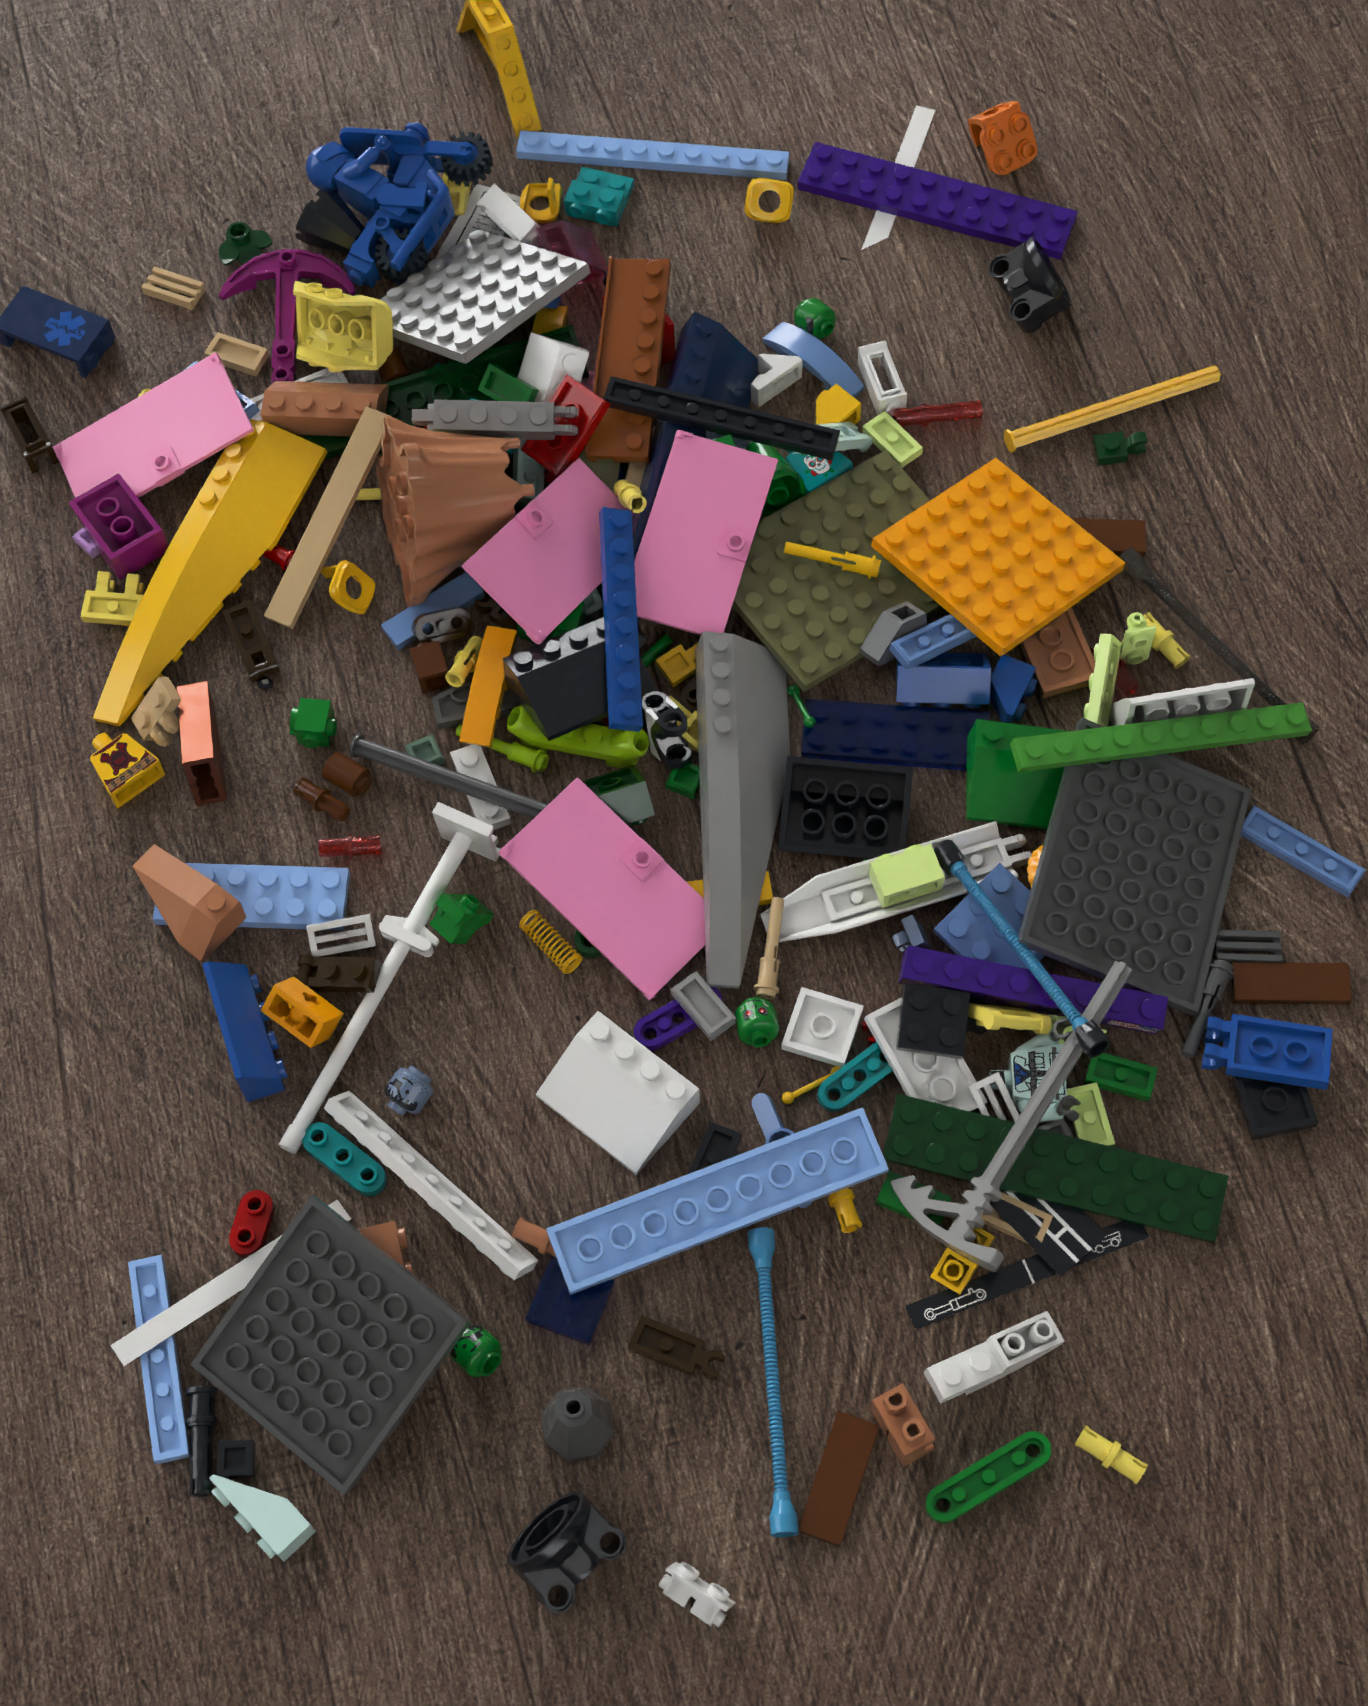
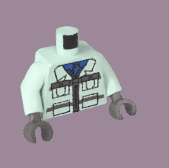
[990,1018,1081,1123]

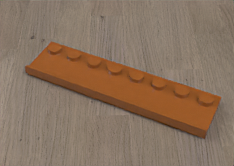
[585,256,671,463]

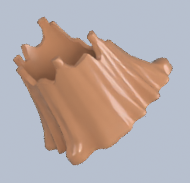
[375,416,535,608]

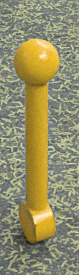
[781,1066,841,1105]

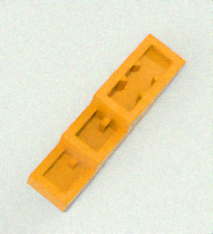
[459,625,518,748]

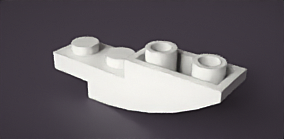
[924,1311,1065,1404]

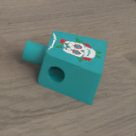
[786,450,853,494]

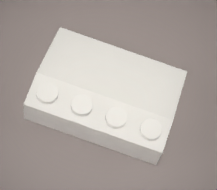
[1110,678,1255,726]
[536,1011,700,1175]

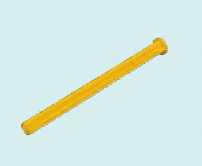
[1004,365,1221,453]

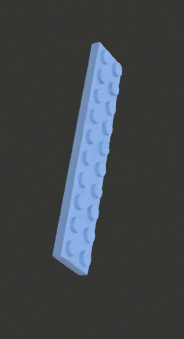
[546,1107,889,1295]

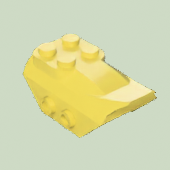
[293,281,393,372]

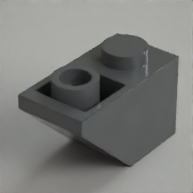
[860,601,926,666]

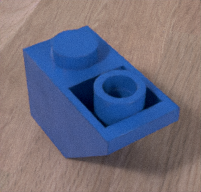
[990,655,1038,724]

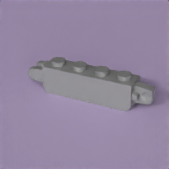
[412,399,579,440]

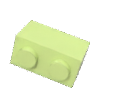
[869,844,945,909]

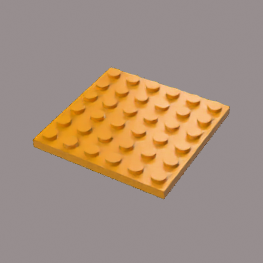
[871,458,1125,657]

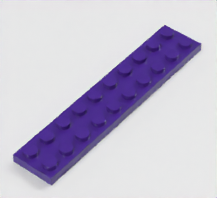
[797,142,1078,260]

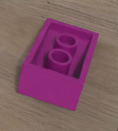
[68,473,169,580]

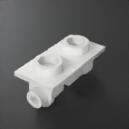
[659,1562,736,1628]

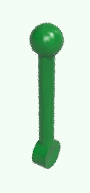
[787,685,816,728]

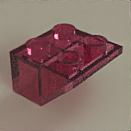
[536,220,608,287]

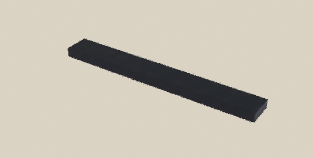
[603,376,840,461]

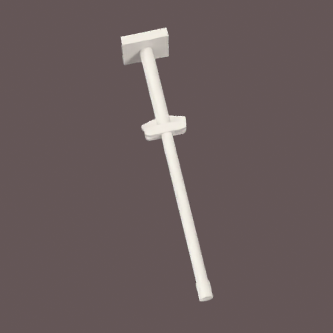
[278,802,500,1154]

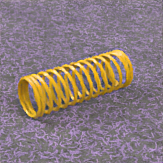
[519,909,582,974]

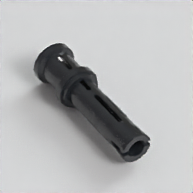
[186,1386,218,1497]

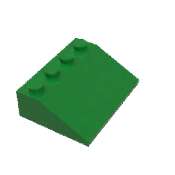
[966,719,1068,830]

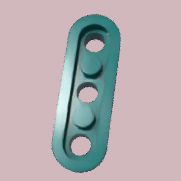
[817,1042,893,1112]
[302,1122,387,1197]

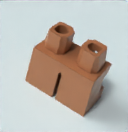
[870,1383,935,1467]

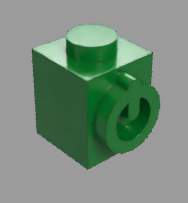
[289,698,337,748]

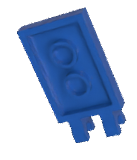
[1201,1014,1332,1090]

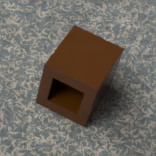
[409,640,451,694]

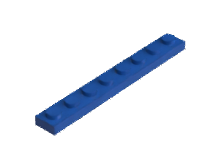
[599,507,643,732]

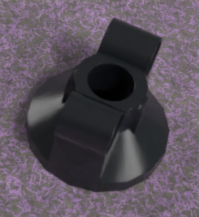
[988,237,1073,333]
[507,1491,627,1613]

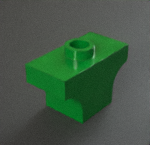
[429,893,495,944]

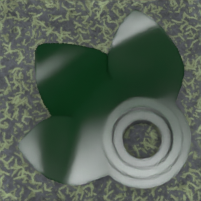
[219,222,273,266]

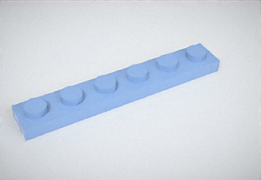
[128,1255,190,1464]

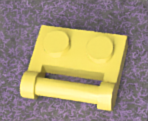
[968,1003,1052,1035]

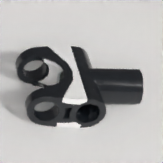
[642,691,692,769]

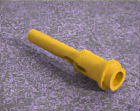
[783,541,881,579]

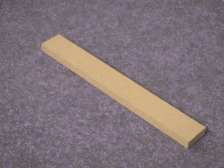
[264,406,392,630]

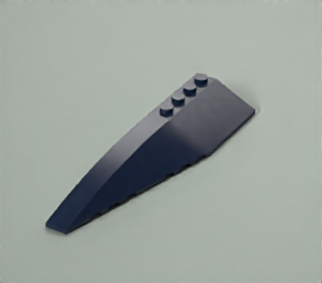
[632,312,758,623]

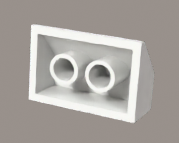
[518,332,589,402]

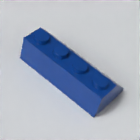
[202,961,288,1102]

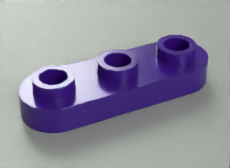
[634,987,722,1051]

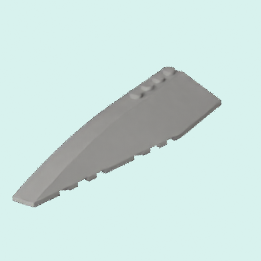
[695,631,790,989]

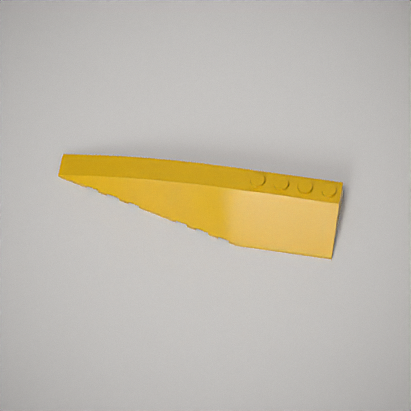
[93,419,328,727]

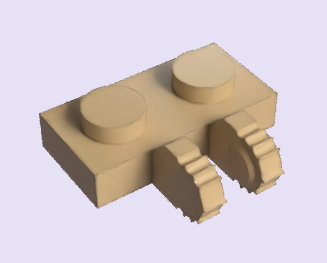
[131,677,182,747]

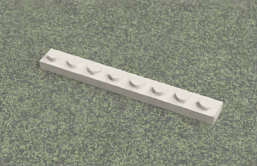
[324,1091,539,1280]

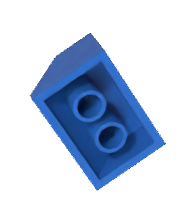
[896,652,991,708]

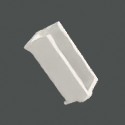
[476,183,547,247]
[857,340,907,416]

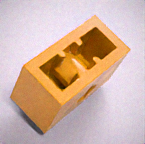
[260,976,344,1048]

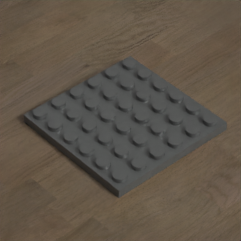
[190,1195,471,1495]

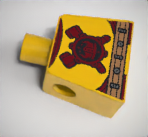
[90,733,166,809]

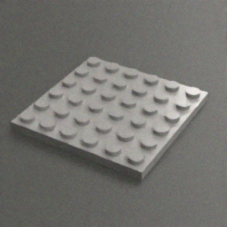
[380,229,591,364]

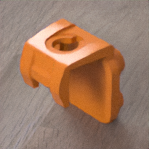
[968,101,1038,176]

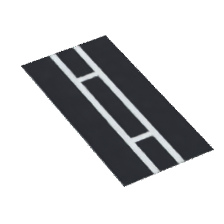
[968,1182,1107,1277]

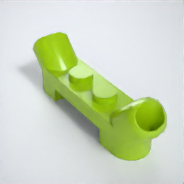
[507,705,649,769]

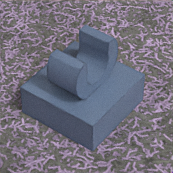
[892,914,933,953]

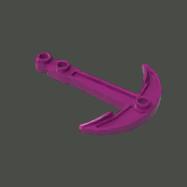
[218,249,356,384]

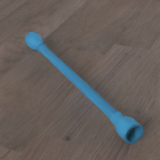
[747,1227,799,1538]

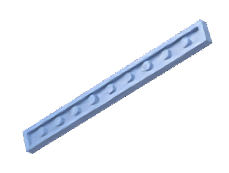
[516,131,789,180]

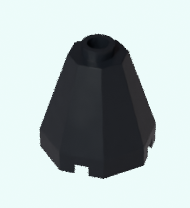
[296,188,365,255]

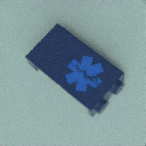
[0,285,115,378]

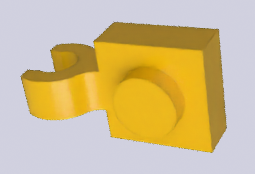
[656,642,698,687]

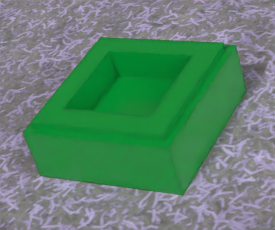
[665,763,700,799]

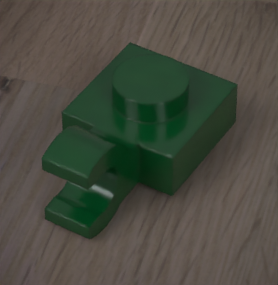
[1093,431,1148,466]

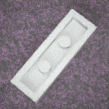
[450,745,511,830]

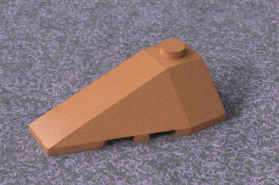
[133,844,247,963]

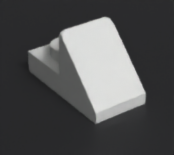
[751,354,802,408]

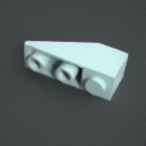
[209,1474,316,1562]

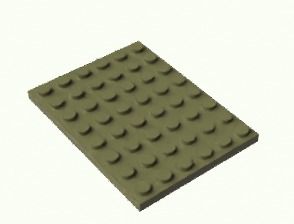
[732,450,944,692]

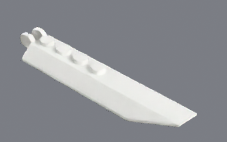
[760,821,1032,942]

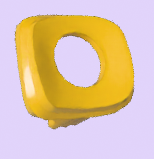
[519,178,562,223]
[745,178,794,223]
[320,560,375,615]

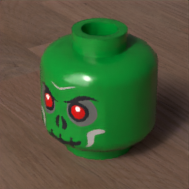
[735,997,780,1048]

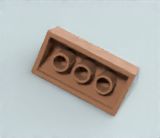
[260,381,389,437]

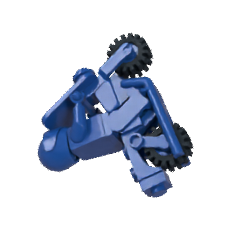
[306,122,493,288]

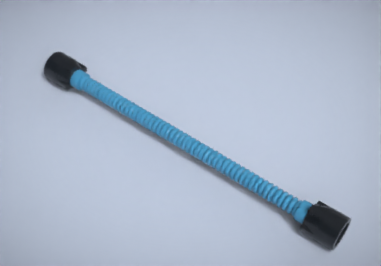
[934,840,1110,1058]

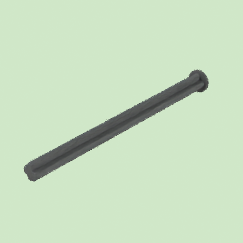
[349,734,548,819]

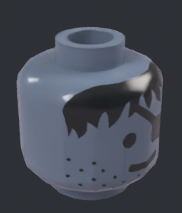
[384,1065,434,1116]

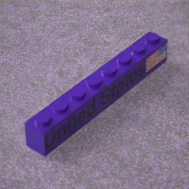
[898,945,1168,1034]

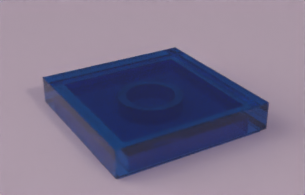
[525,1257,615,1346]

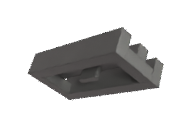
[1214,929,1283,964]

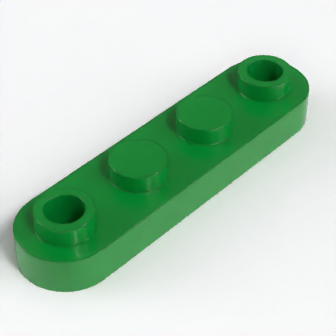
[925,1431,1051,1524]

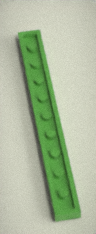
[1010,702,1312,773]

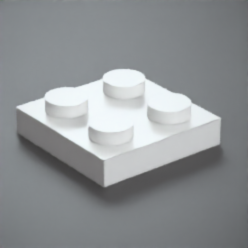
[781,987,864,1067]

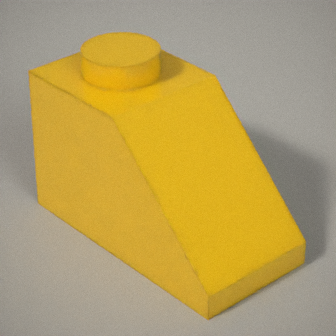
[815,384,861,425]

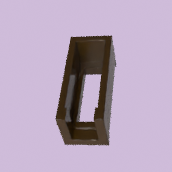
[0,396,59,474]

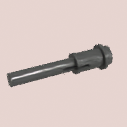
[1181,959,1234,1058]

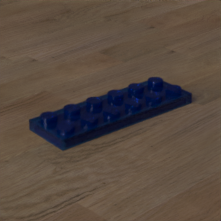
[801,699,990,771]

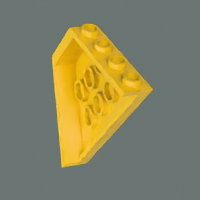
[456,0,542,139]

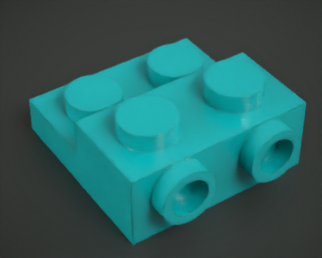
[564,167,634,227]

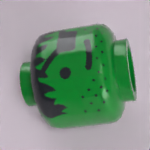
[794,298,836,340]
[450,1325,502,1377]

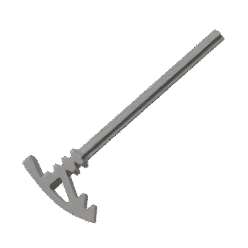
[891,961,1133,1272]

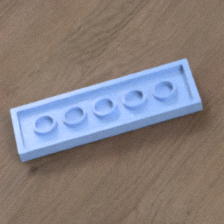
[153,863,350,930]

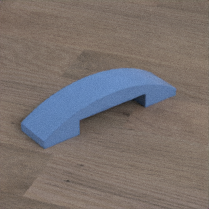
[763,322,865,398]

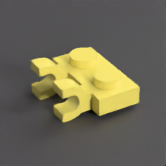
[80,571,145,626]

